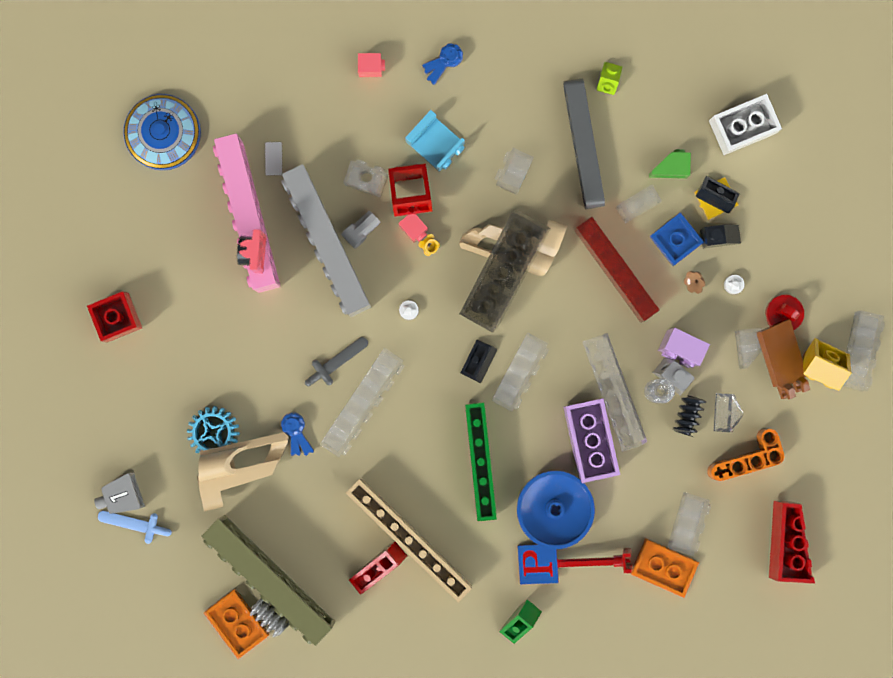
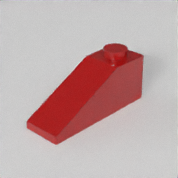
[349,542,408,595]

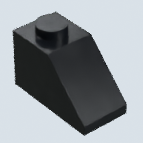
[700,224,741,249]

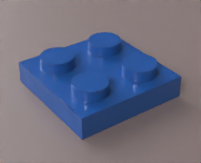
[649,212,704,266]

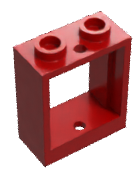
[388,163,433,217]

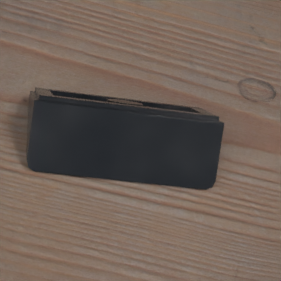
[696,176,740,214]
[460,340,497,383]

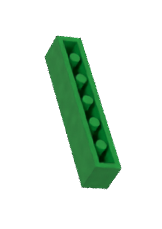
[465,403,497,522]

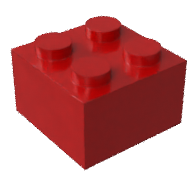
[87,291,142,343]

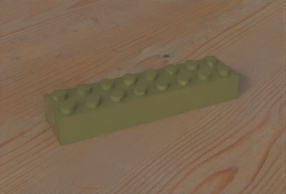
[202,515,335,646]

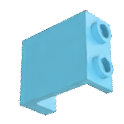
[405,110,465,172]

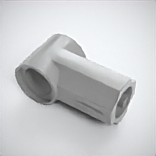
[341,210,381,249]

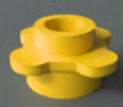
[418,233,440,256]

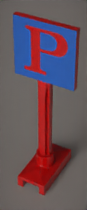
[518,544,632,585]

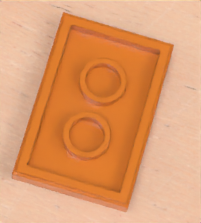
[630,538,699,598]
[204,588,270,659]

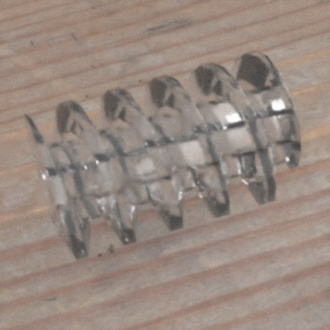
[644,379,675,403]

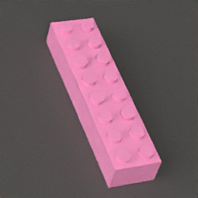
[213,133,281,293]

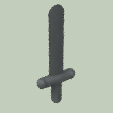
[305,337,368,387]

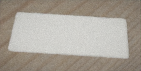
[265,142,282,175]

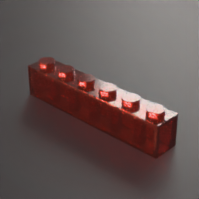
[574,217,660,323]

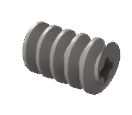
[250,598,289,638]

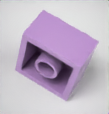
[658,328,710,368]

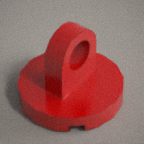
[765,295,804,330]

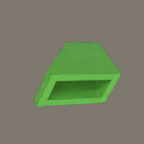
[649,149,691,179]

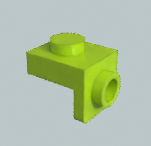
[597,62,623,95]

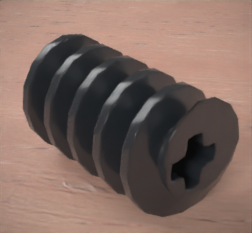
[673,395,707,437]

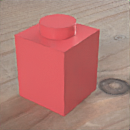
[358,53,385,77]
[398,214,428,243]

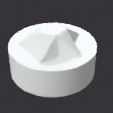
[724,275,744,294]
[399,301,419,320]

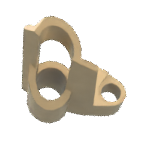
[459,220,567,276]
[197,433,289,512]

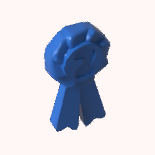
[422,43,463,85]
[281,412,314,456]

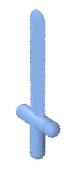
[98,511,172,544]

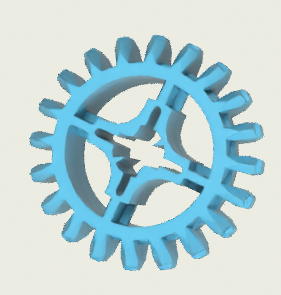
[187,406,240,453]

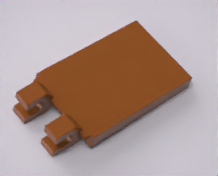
[756,319,810,399]

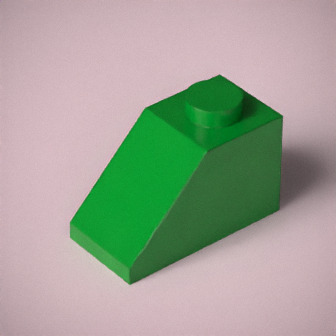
[499,600,542,644]

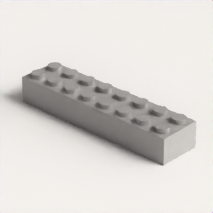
[281,164,372,317]

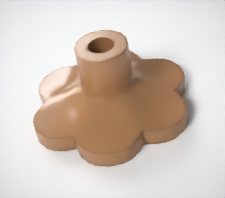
[684,271,705,294]

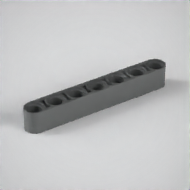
[563,78,605,209]

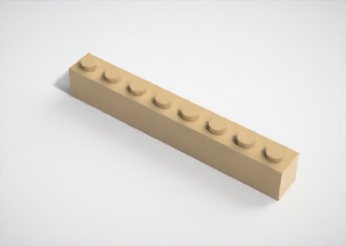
[346,478,472,603]

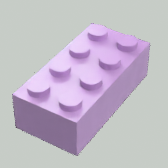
[563,398,620,483]

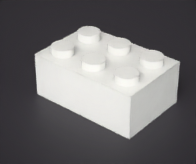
[709,94,782,155]

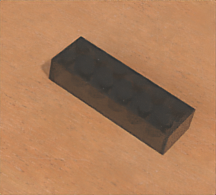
[459,210,551,333]

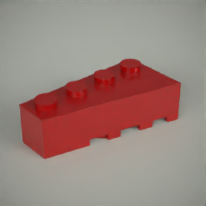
[769,501,815,584]

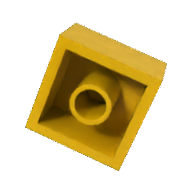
[803,338,851,391]

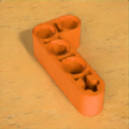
[707,428,784,481]

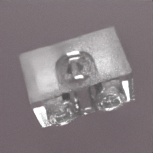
[344,160,388,198]

